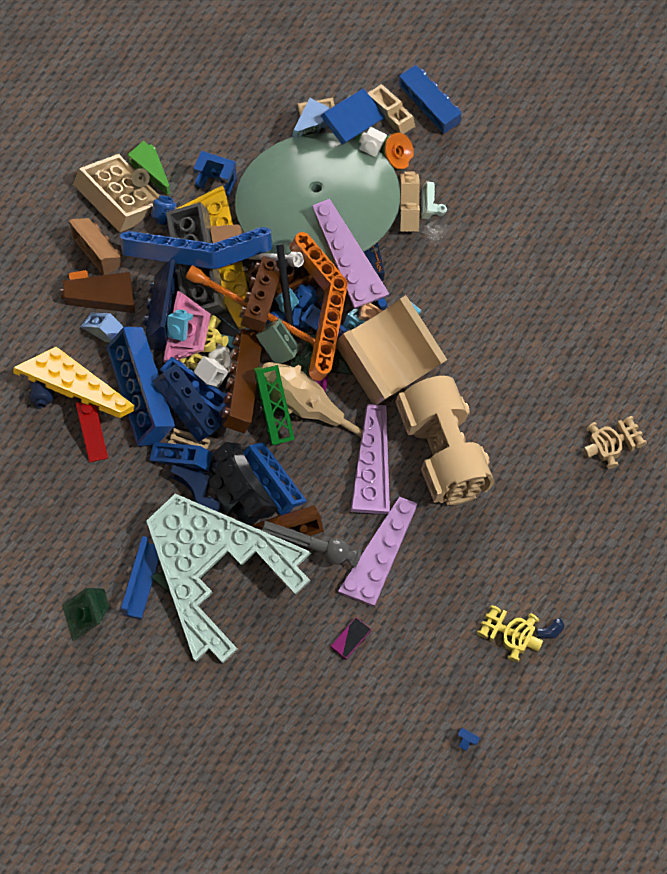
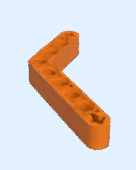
[289,232,348,381]

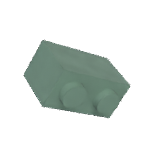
[256,318,300,364]

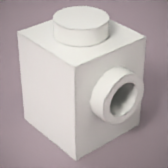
[359,127,387,157]
[194,356,229,387]

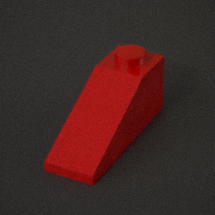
[76,402,108,463]

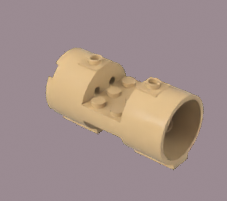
[396,376,494,505]

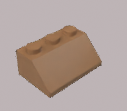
[69,218,123,275]

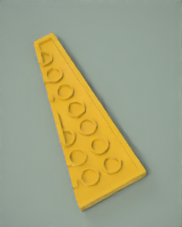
[177,185,249,330]

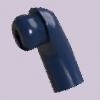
[537,618,564,639]

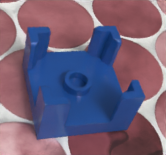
[193,151,237,197]

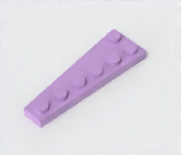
[312,199,389,309]
[351,404,390,514]

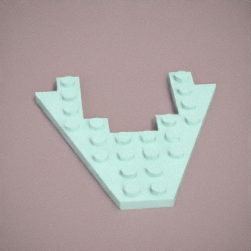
[147,494,311,663]

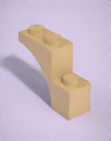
[400,171,420,231]

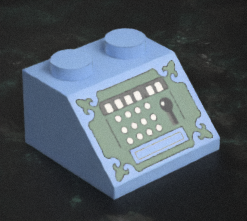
[292,98,329,138]

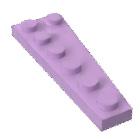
[338,497,418,607]

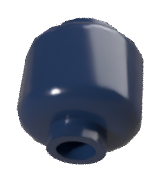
[28,380,54,408]

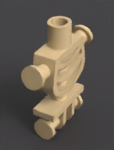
[583,416,647,469]

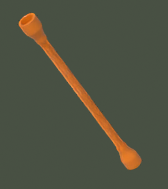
[185,265,337,355]

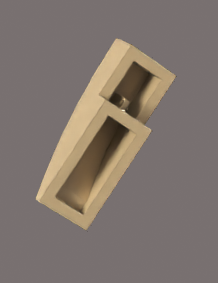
[368,84,415,134]

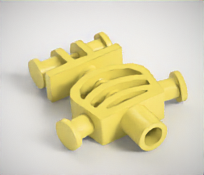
[178,315,228,371]
[477,605,543,662]

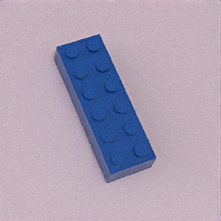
[106,327,175,446]

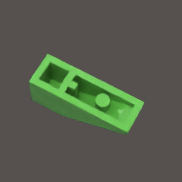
[128,141,170,195]

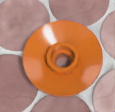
[385,133,414,169]

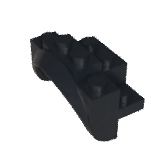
[208,442,278,526]

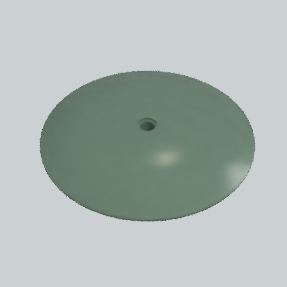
[235,133,400,263]

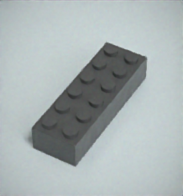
[166,202,226,315]

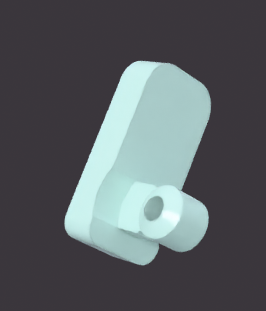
[421,181,447,220]

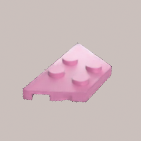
[163,291,211,363]

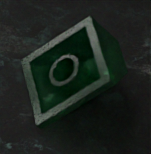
[62,588,110,641]

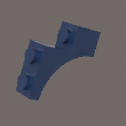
[171,465,221,513]

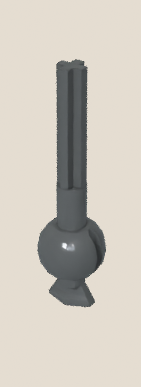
[262,520,362,568]

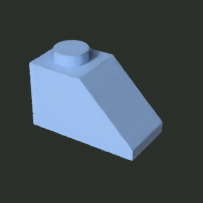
[80,313,123,342]

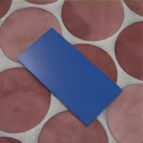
[321,88,385,145]

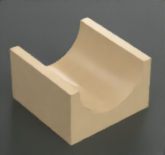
[336,295,447,405]

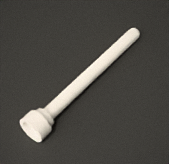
[247,252,304,267]

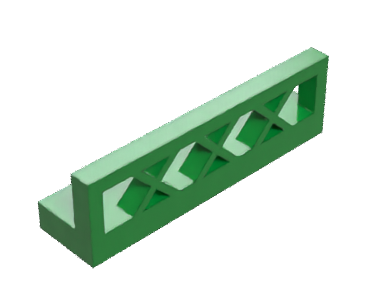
[253,365,295,445]

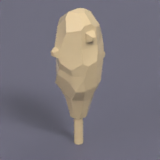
[262,362,362,437]

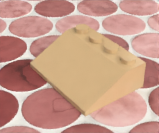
[73,154,160,232]

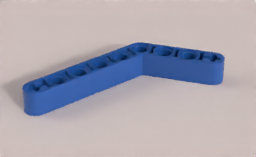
[120,227,272,269]

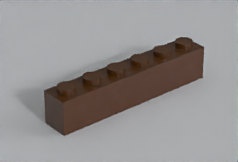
[221,328,262,434]

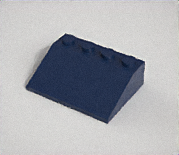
[144,259,178,351]

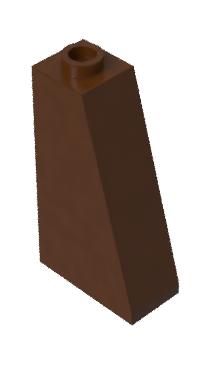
[60,272,135,313]

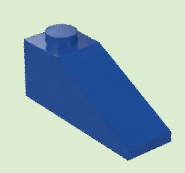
[150,442,213,471]

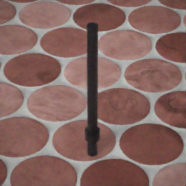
[276,244,297,357]

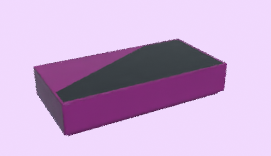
[331,618,371,660]

